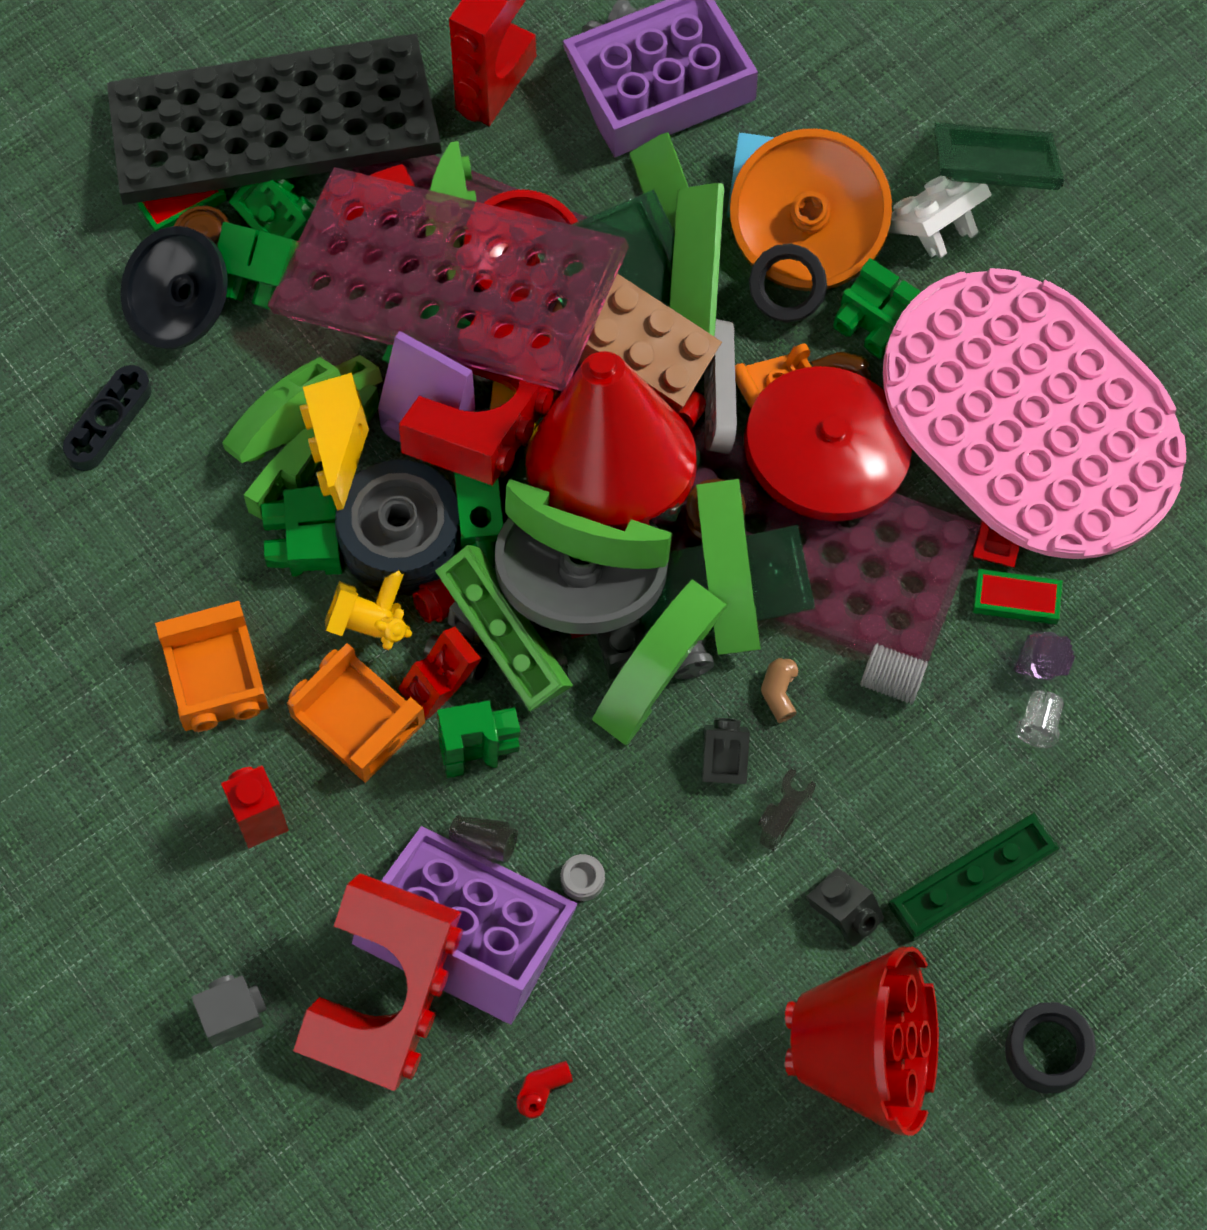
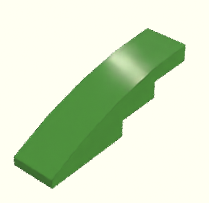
[244,384,379,520]

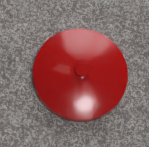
[744,366,912,521]

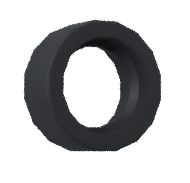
[749,243,827,323]
[1005,1002,1096,1094]

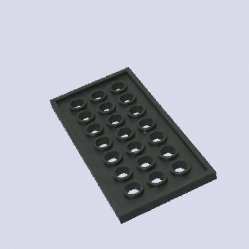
[107,33,442,205]

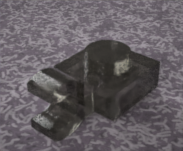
[758,769,816,852]

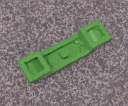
[505,479,672,569]
[696,479,761,655]
[592,580,728,745]

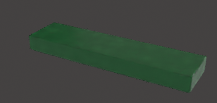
[888,812,1060,942]

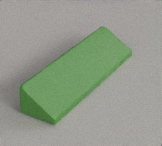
[629,132,689,272]
[669,183,724,336]
[435,545,573,711]

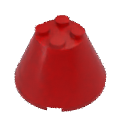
[785,947,939,1136]

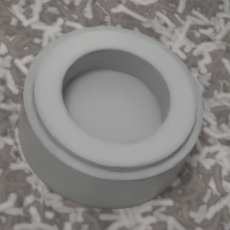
[561,854,605,901]

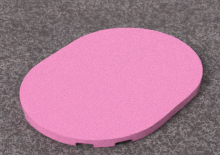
[883,268,1186,559]

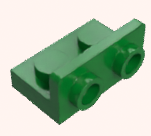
[229,178,325,242]

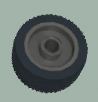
[335,459,461,595]

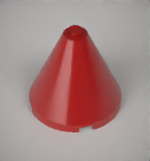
[526,351,697,531]

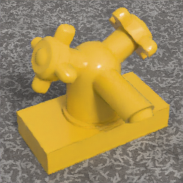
[325,570,412,650]

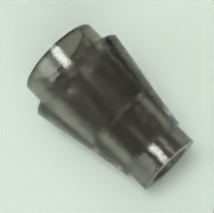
[449,815,518,864]

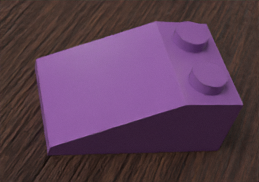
[378,331,476,442]

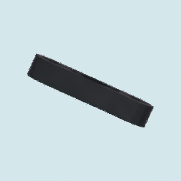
[63,365,152,471]

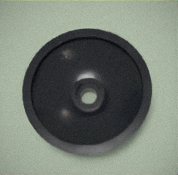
[121,226,228,349]

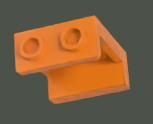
[155,601,269,732]
[287,643,425,783]

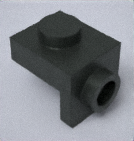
[806,867,884,946]

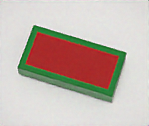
[136,189,227,232]
[972,569,1063,625]

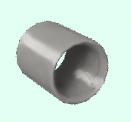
[860,643,928,705]

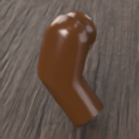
[809,352,871,380]

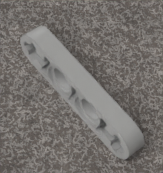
[704,319,737,454]

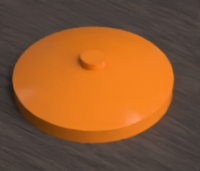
[730,129,892,291]

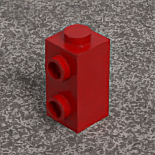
[221,765,289,849]

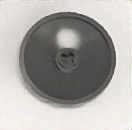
[494,518,668,634]

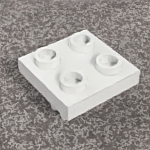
[889,176,991,258]

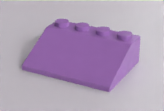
[563,0,758,157]
[352,826,577,1025]

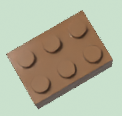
[568,274,722,413]

